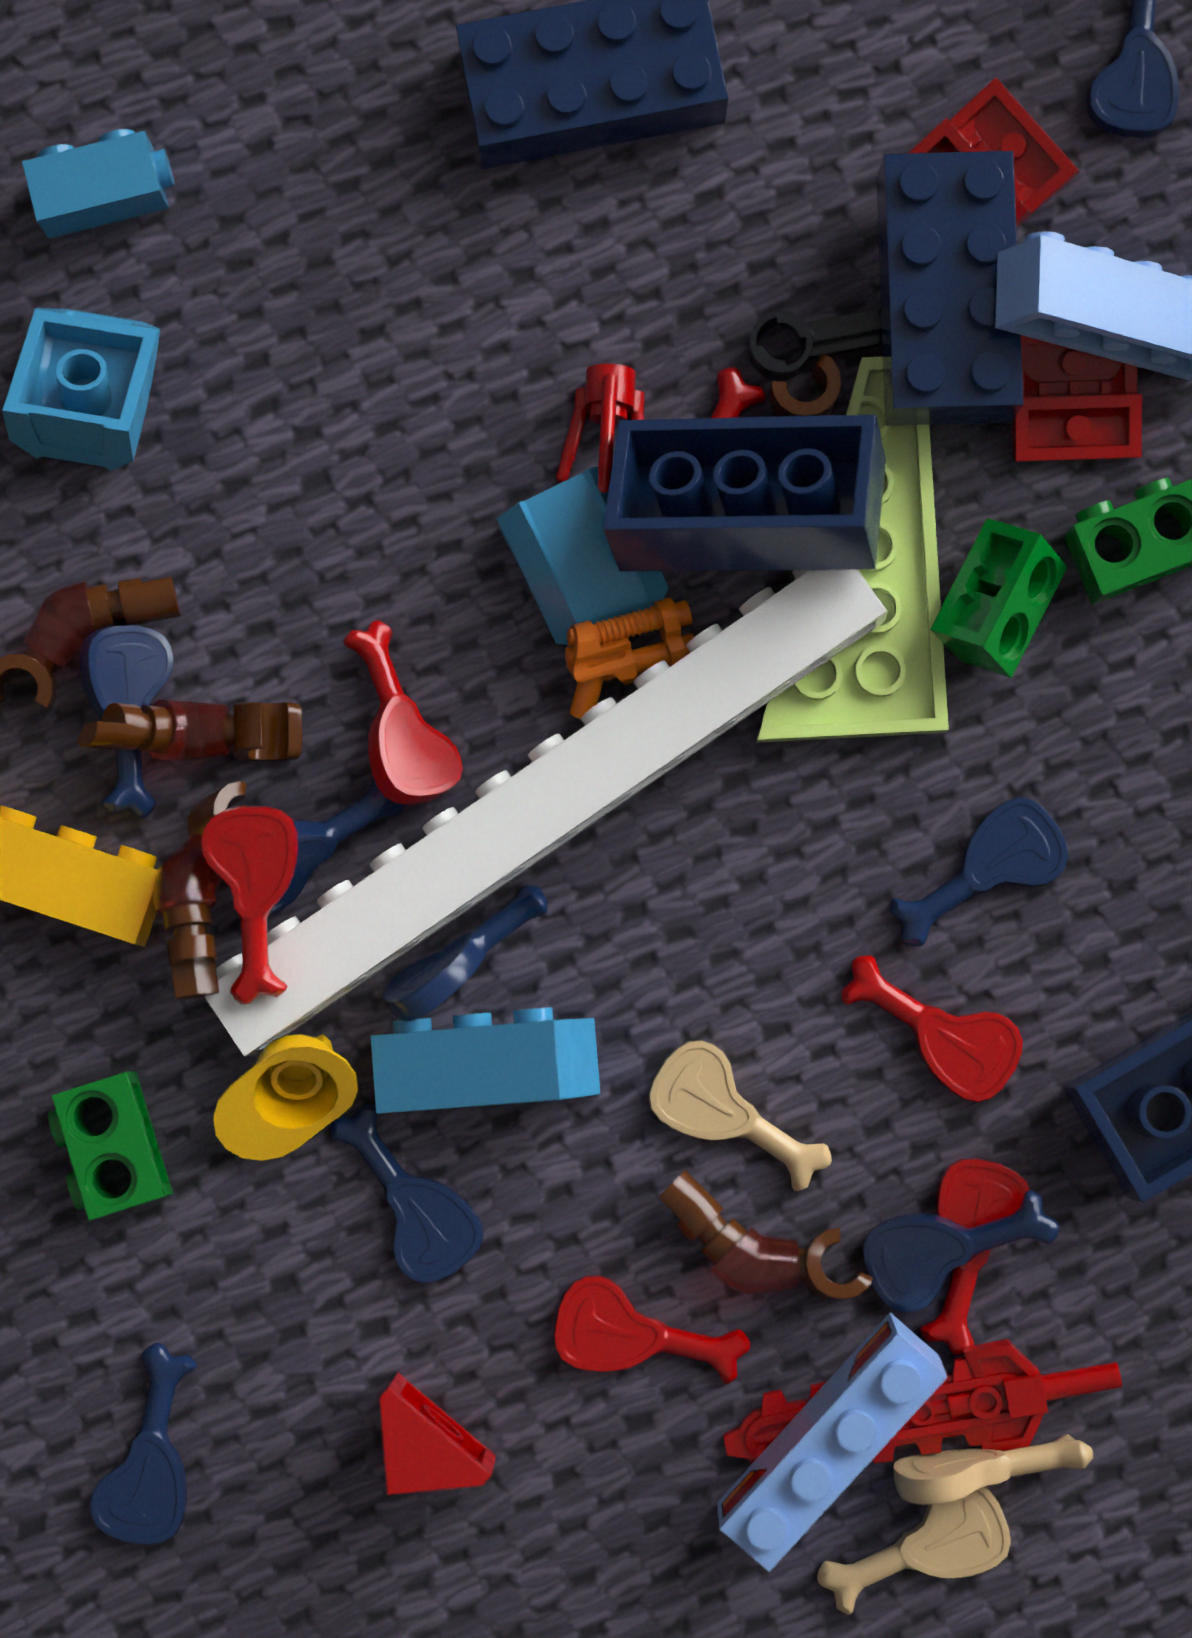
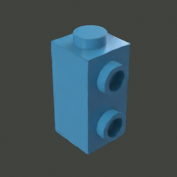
[22,129,175,239]

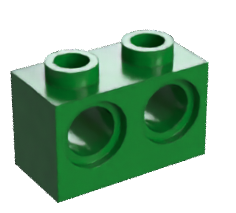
[1063,477,1192,605]
[930,518,1067,678]
[48,1071,173,1220]

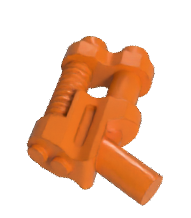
[565,597,694,719]

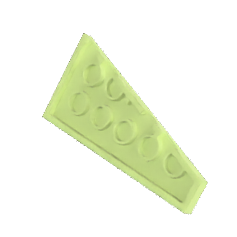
[756,357,949,743]

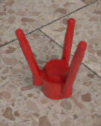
[556,363,645,493]

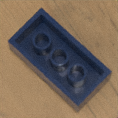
[456,0,728,169]
[876,151,1023,426]
[603,414,886,572]
[1062,1011,1192,1203]

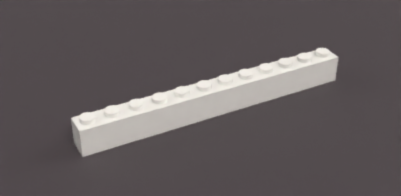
[205,570,887,1056]

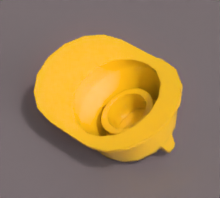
[213,1034,358,1161]

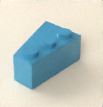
[371,1007,600,1114]

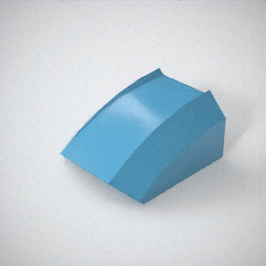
[2,308,160,471]
[497,466,669,645]

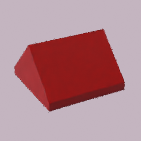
[380,1372,496,1494]

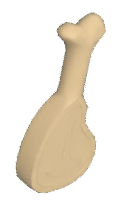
[648,1040,832,1191]
[894,1434,1093,1505]
[817,1486,1011,1614]

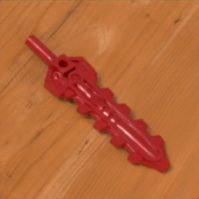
[723,1339,1122,1463]

